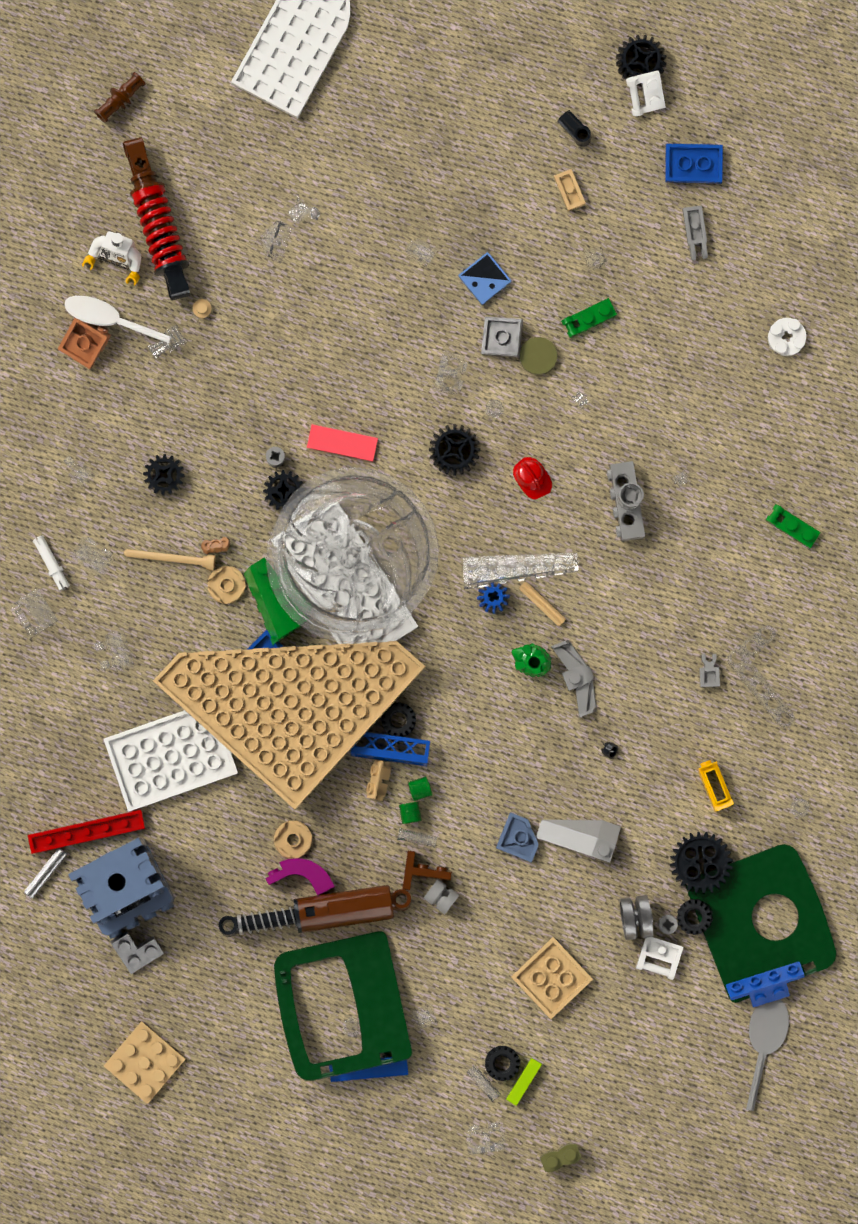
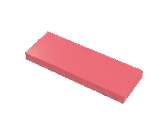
[307,424,378,462]

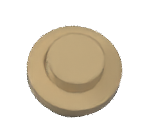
[193,299,212,318]

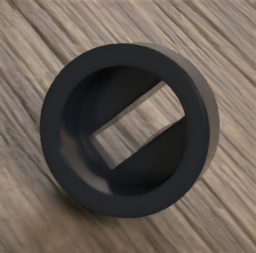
[601,742,618,759]

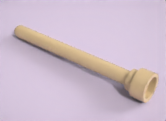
[124,549,216,571]

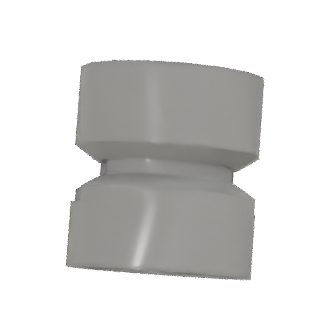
[617,482,644,510]
[423,879,459,915]

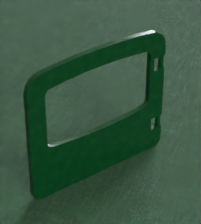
[274,931,412,1081]

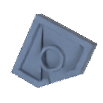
[496,812,539,863]

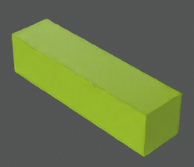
[506,1057,542,1106]

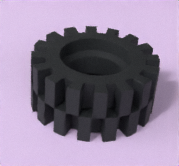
[381,702,416,737]
[676,899,713,935]
[485,1045,520,1081]

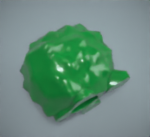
[511,643,552,678]

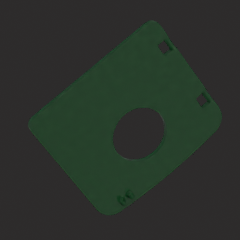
[686,844,836,1003]

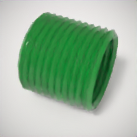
[408,776,432,801]
[399,802,422,824]

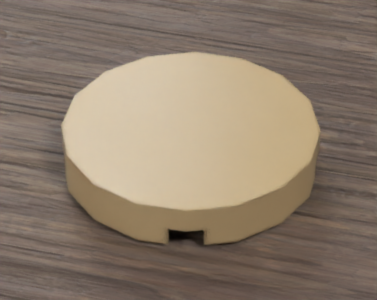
[208,566,246,604]

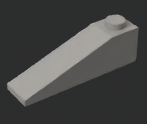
[536,820,621,863]

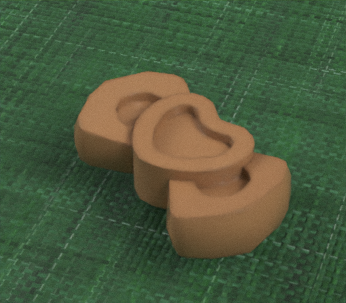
[201,537,230,554]

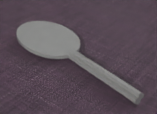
[746,999,789,1111]

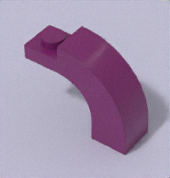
[265,858,335,895]

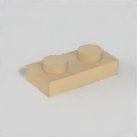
[554,169,586,212]

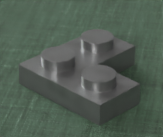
[110,931,164,974]

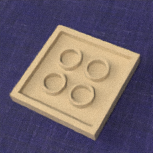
[511,937,593,1019]
[104,1021,186,1104]

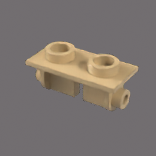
[366,760,392,801]

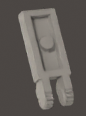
[682,205,708,260]

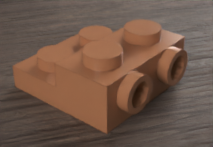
[58,318,111,369]

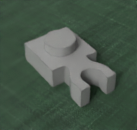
[699,654,720,687]

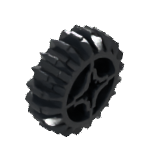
[616,35,667,86]
[429,424,480,476]

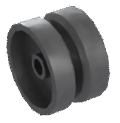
[620,895,653,940]

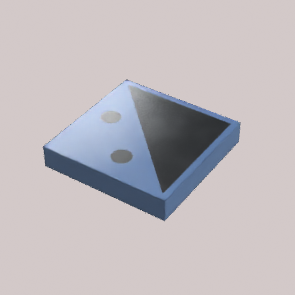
[458,252,511,305]

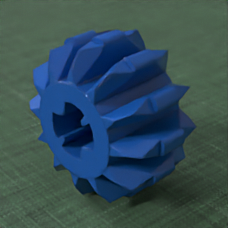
[477,581,510,614]

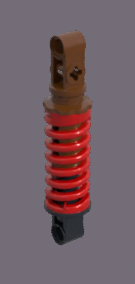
[123,137,190,301]

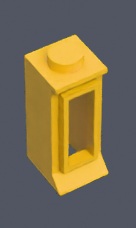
[697,760,734,812]

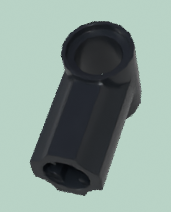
[557,110,591,147]

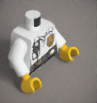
[82,231,141,286]

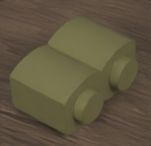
[539,1143,582,1172]

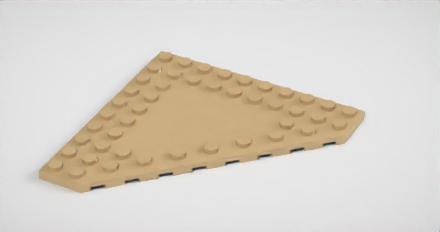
[153,641,426,810]

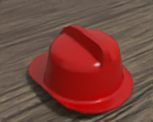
[513,457,552,500]

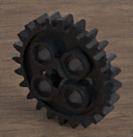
[670,832,733,895]

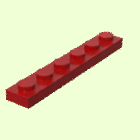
[27,810,146,854]

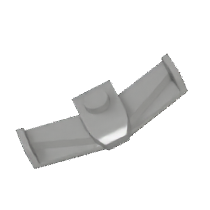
[551,640,597,718]

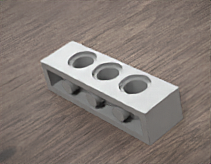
[607,461,645,542]

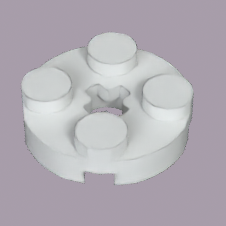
[768,318,806,356]

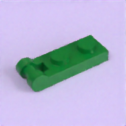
[561,298,617,338]
[765,504,821,549]

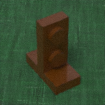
[402,851,452,890]

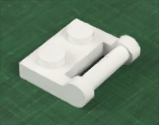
[626,70,666,116]
[636,937,683,980]

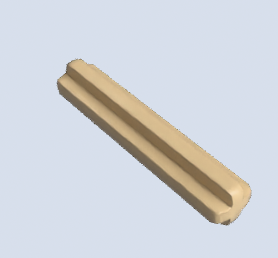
[519,582,566,626]

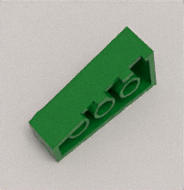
[244,557,309,645]

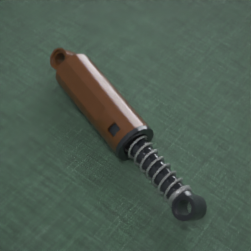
[218,885,411,937]

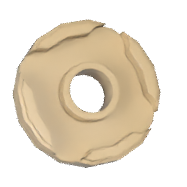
[274,821,312,859]

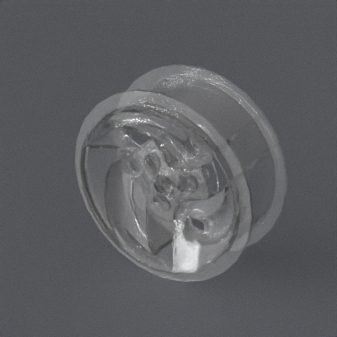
[266,467,439,643]

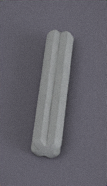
[24,848,67,898]

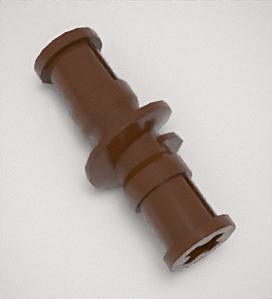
[94,72,146,123]

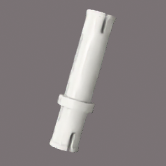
[33,535,70,591]

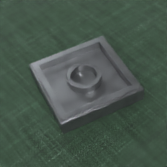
[481,317,523,358]

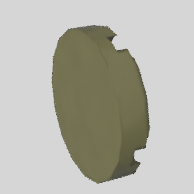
[519,337,557,375]

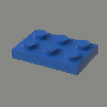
[665,144,723,184]

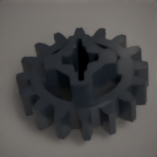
[143,454,185,496]
[263,470,305,512]

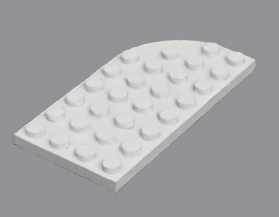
[231,0,350,119]

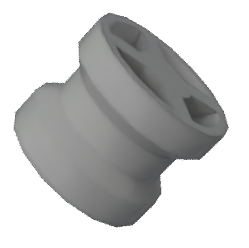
[266,447,285,467]
[658,915,678,934]

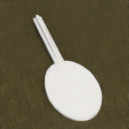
[65,296,172,343]

